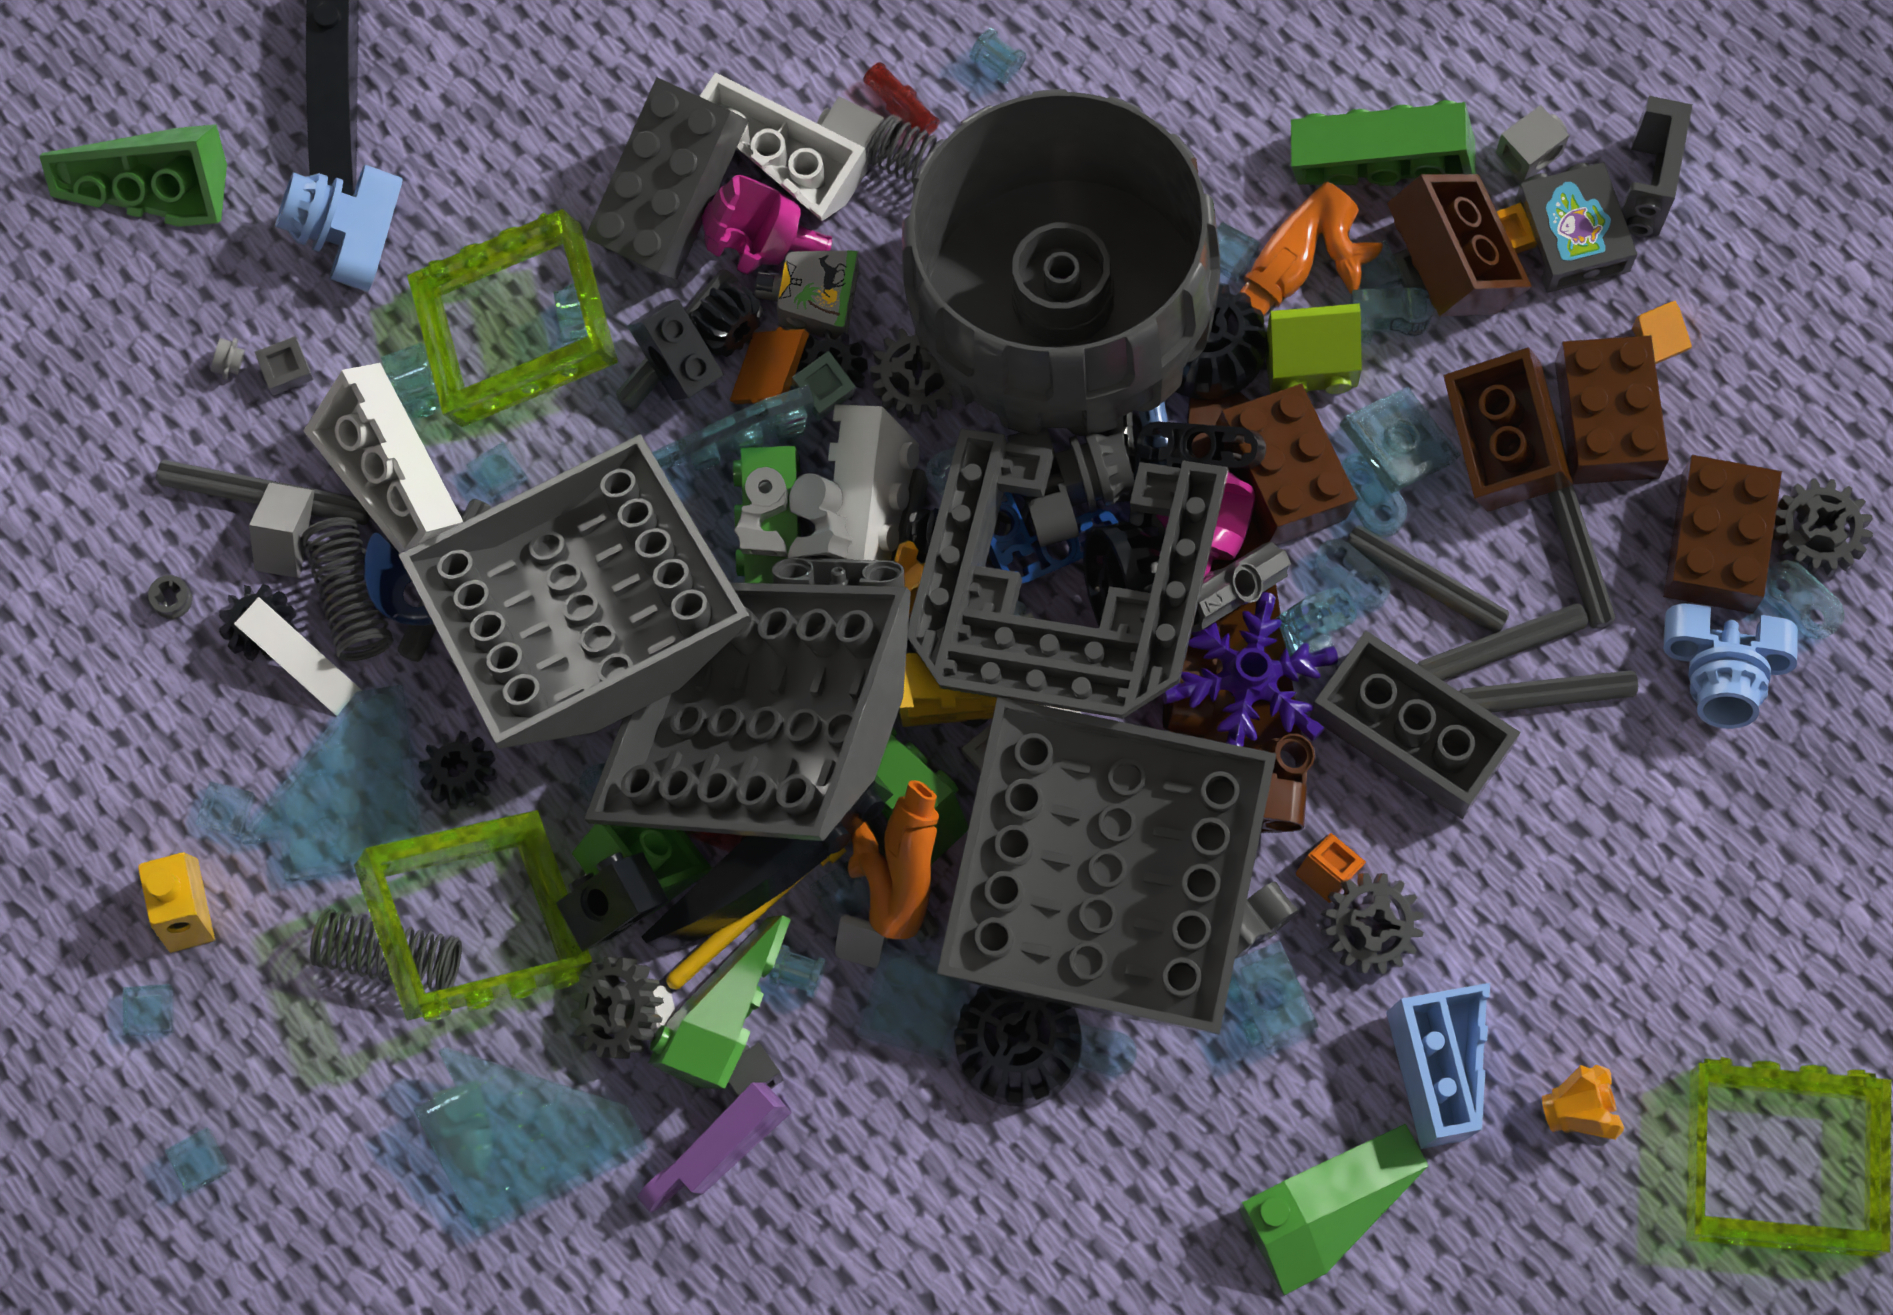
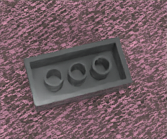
[585,77,749,280]
[1310,630,1521,820]

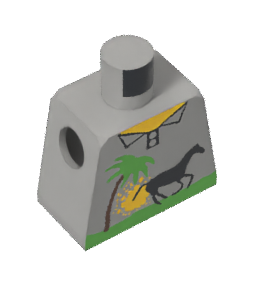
[755,250,859,339]

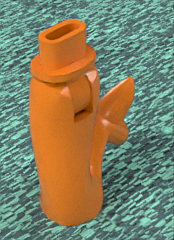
[1239,182,1383,316]
[848,780,939,939]

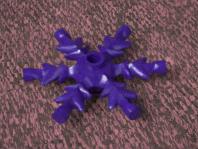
[1161,592,1338,747]

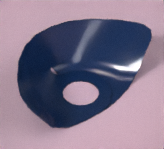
[364,533,434,625]

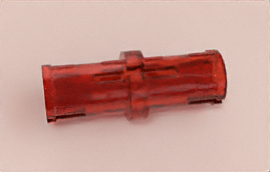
[863,62,940,140]

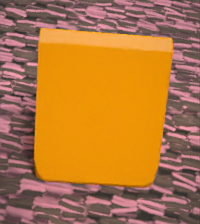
[1632,301,1692,364]

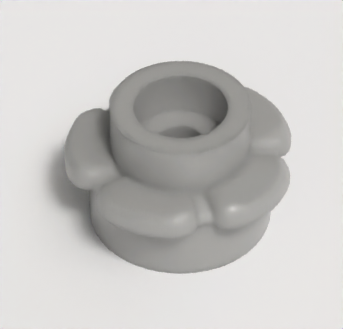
[211,338,245,380]

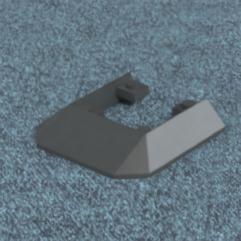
[907,428,1229,719]

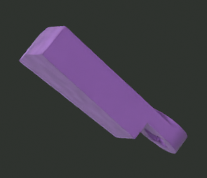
[637,1082,792,1212]

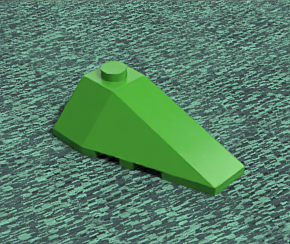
[39,124,227,227]
[648,915,791,1089]
[1238,1123,1429,1296]

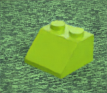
[1265,303,1362,394]

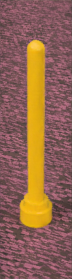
[666,848,846,990]

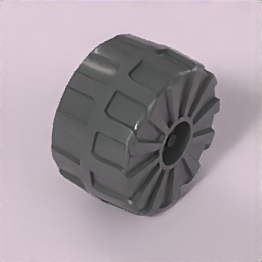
[902,89,1220,436]

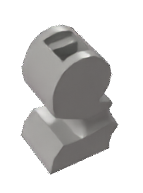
[734,467,788,557]
[788,473,852,559]

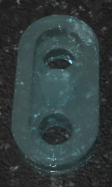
[1341,452,1407,537]
[1764,560,1844,639]

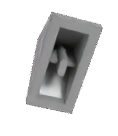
[249,483,315,578]

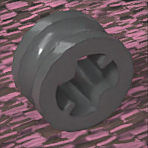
[148,575,193,619]

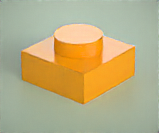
[1496,203,1537,254]

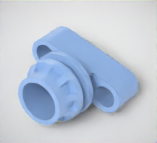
[275,165,402,292]
[1663,603,1798,729]

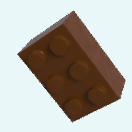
[1387,174,1532,317]
[1554,335,1669,484]
[1443,347,1573,512]
[1215,383,1358,545]
[1663,455,1782,614]

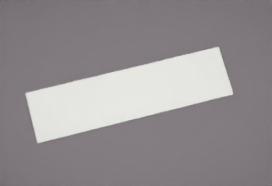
[234,597,363,718]

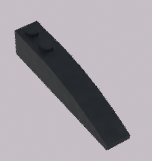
[306,0,359,196]
[641,775,894,953]

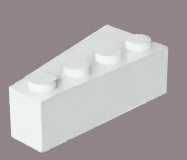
[303,363,463,553]
[828,404,919,561]

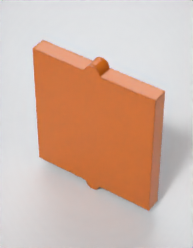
[730,327,809,407]

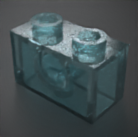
[1227,941,1319,1057]

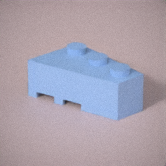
[1386,983,1490,1149]

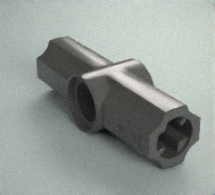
[1191,542,1291,632]

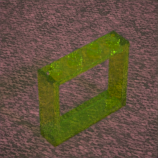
[407,209,618,427]
[354,810,593,1022]
[1686,1057,1891,1258]

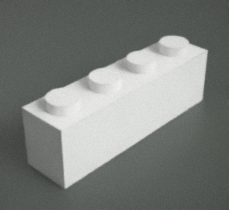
[700,72,867,221]

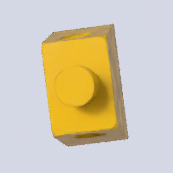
[138,852,215,953]

